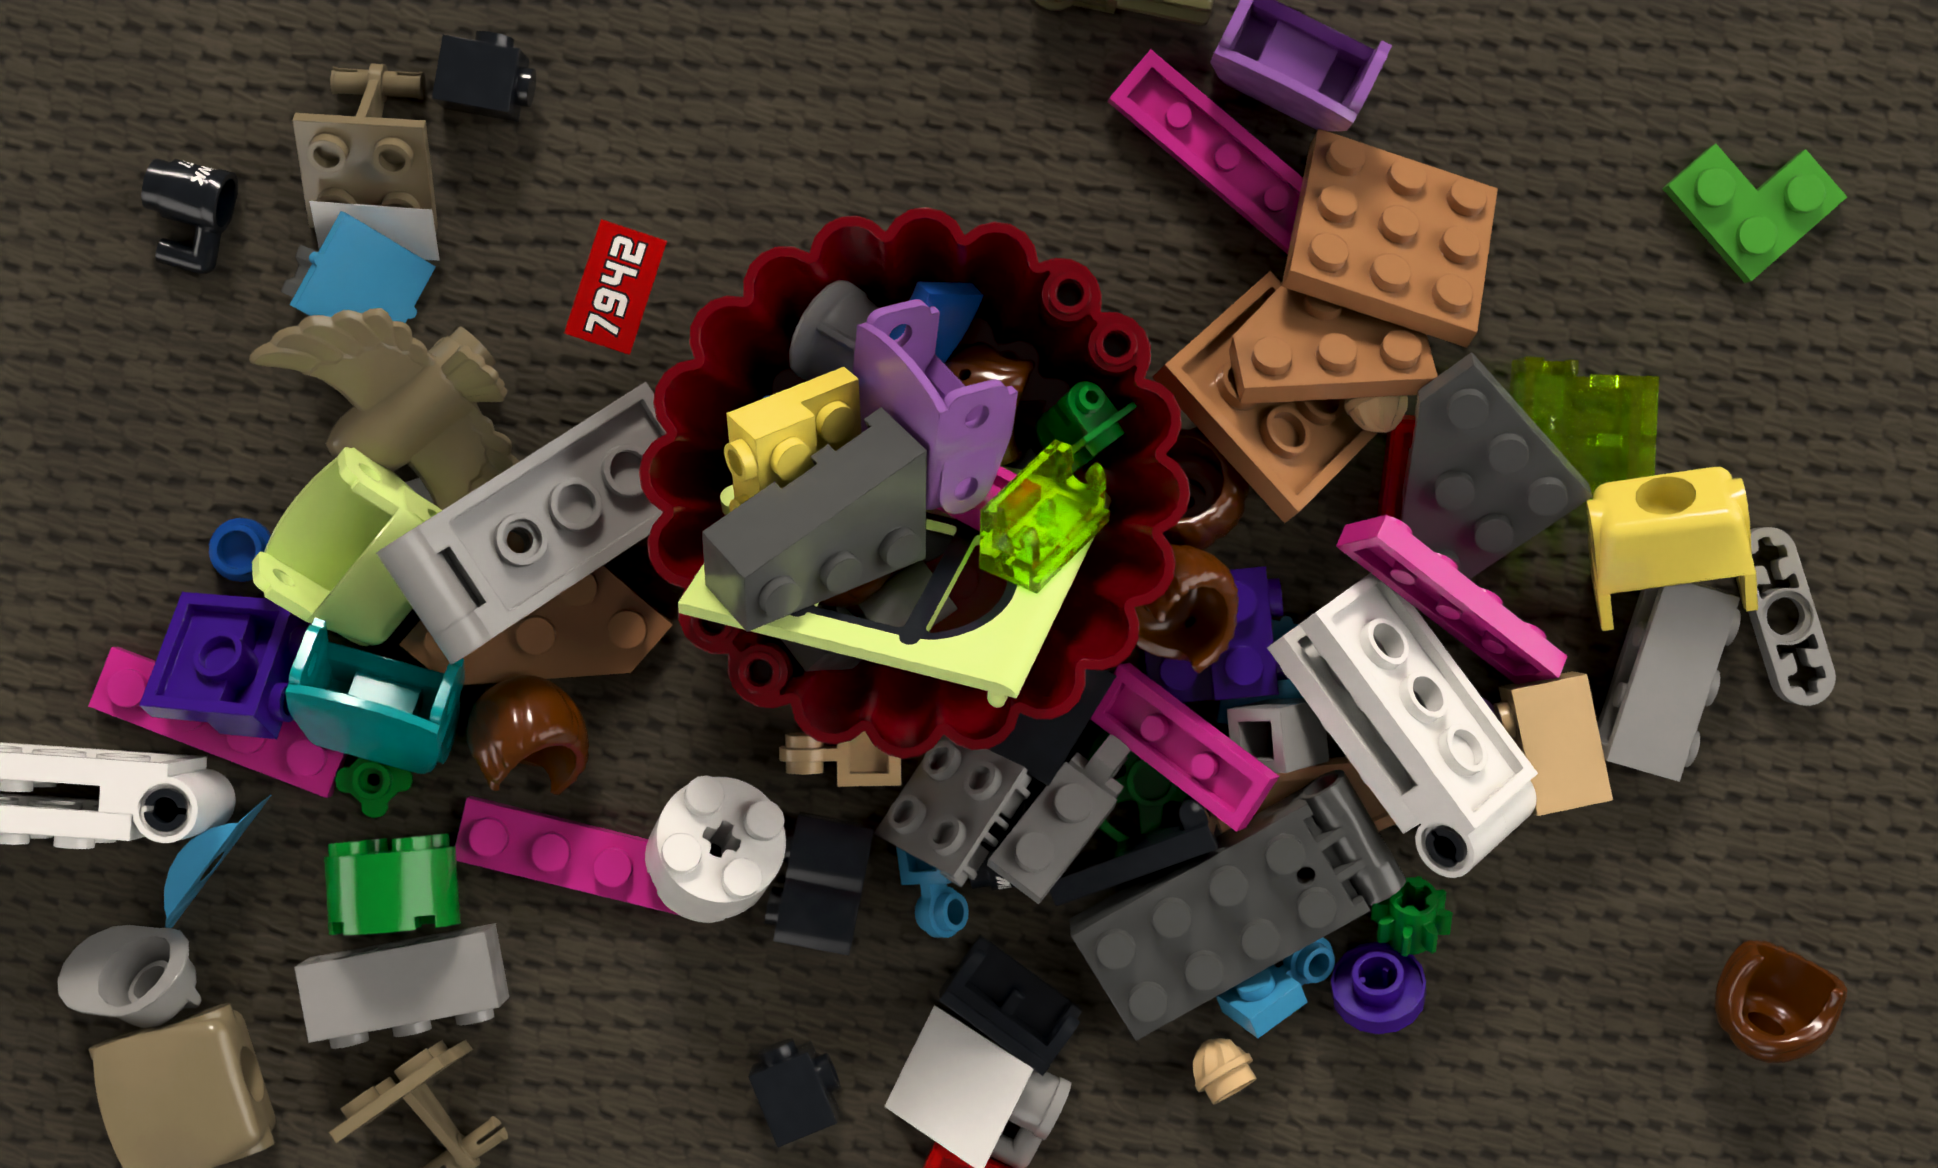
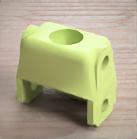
[252,447,442,646]

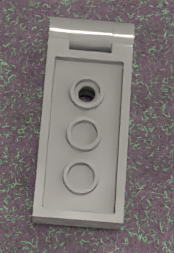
[376,382,666,665]

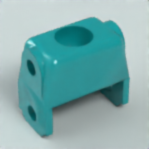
[285,618,465,774]

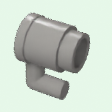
[990,1059,1072,1168]

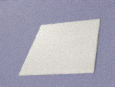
[884,1005,1034,1168]

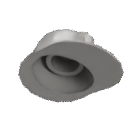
[789,280,878,381]
[58,925,202,1029]

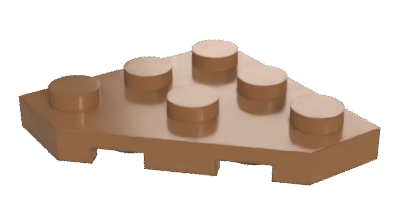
[1229,285,1438,404]
[399,532,673,685]

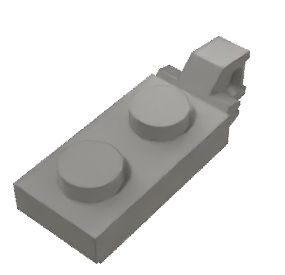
[987,734,1131,904]

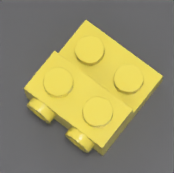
[724,367,862,512]

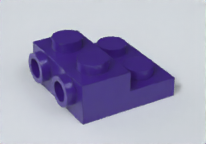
[1144,566,1289,703]
[139,592,312,739]

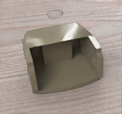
[88,1003,276,1168]

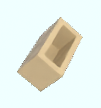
[1493,671,1613,816]

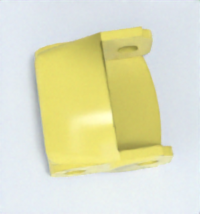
[1586,467,1758,631]

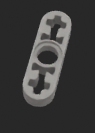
[1748,527,1836,706]

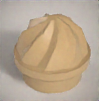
[1344,395,1408,433]
[1193,1038,1257,1105]

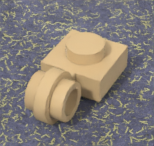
[779,731,901,787]

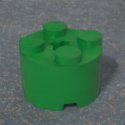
[324,833,461,935]

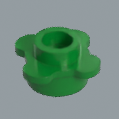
[335,758,413,818]

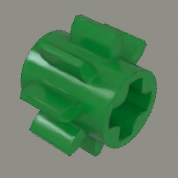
[1371,876,1453,957]

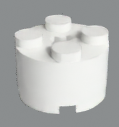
[645,776,786,923]

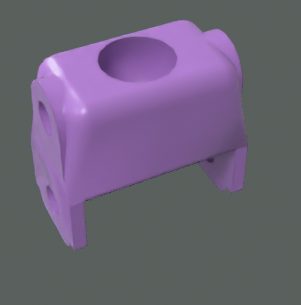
[1210,0,1392,132]
[853,299,1018,514]

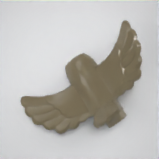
[249,308,520,510]

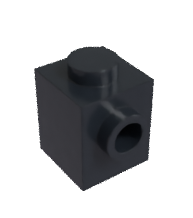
[432,31,536,122]
[748,1038,841,1147]

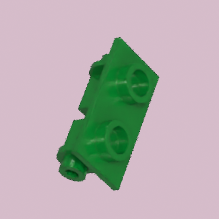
[1035,381,1137,476]

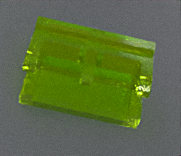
[1510,356,1579,463]
[1570,374,1659,504]
[979,439,1110,594]

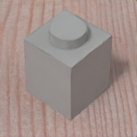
[1227,698,1329,773]

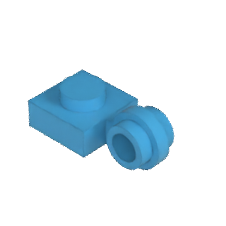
[896,847,969,938]
[1216,937,1335,1038]

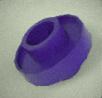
[1331,942,1426,1034]

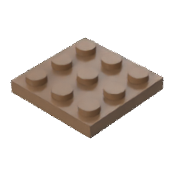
[1282,128,1498,348]
[1152,271,1378,523]

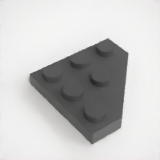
[1400,352,1593,579]

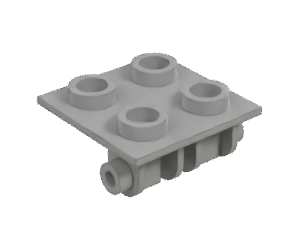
[874,734,1032,887]

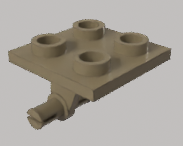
[292,63,438,233]
[329,1040,508,1168]

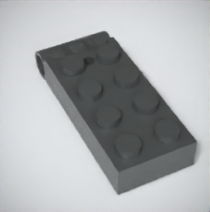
[1069,770,1406,1041]

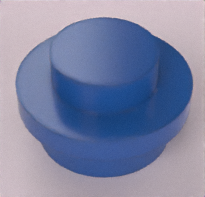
[209,518,271,582]

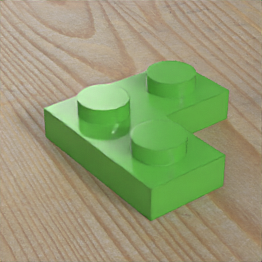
[1662,144,1847,283]

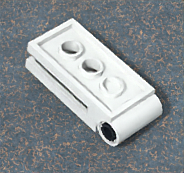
[1267,573,1538,878]
[0,742,236,849]

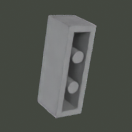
[1597,582,1741,782]
[294,923,509,1049]

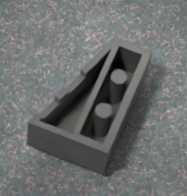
[702,407,927,632]

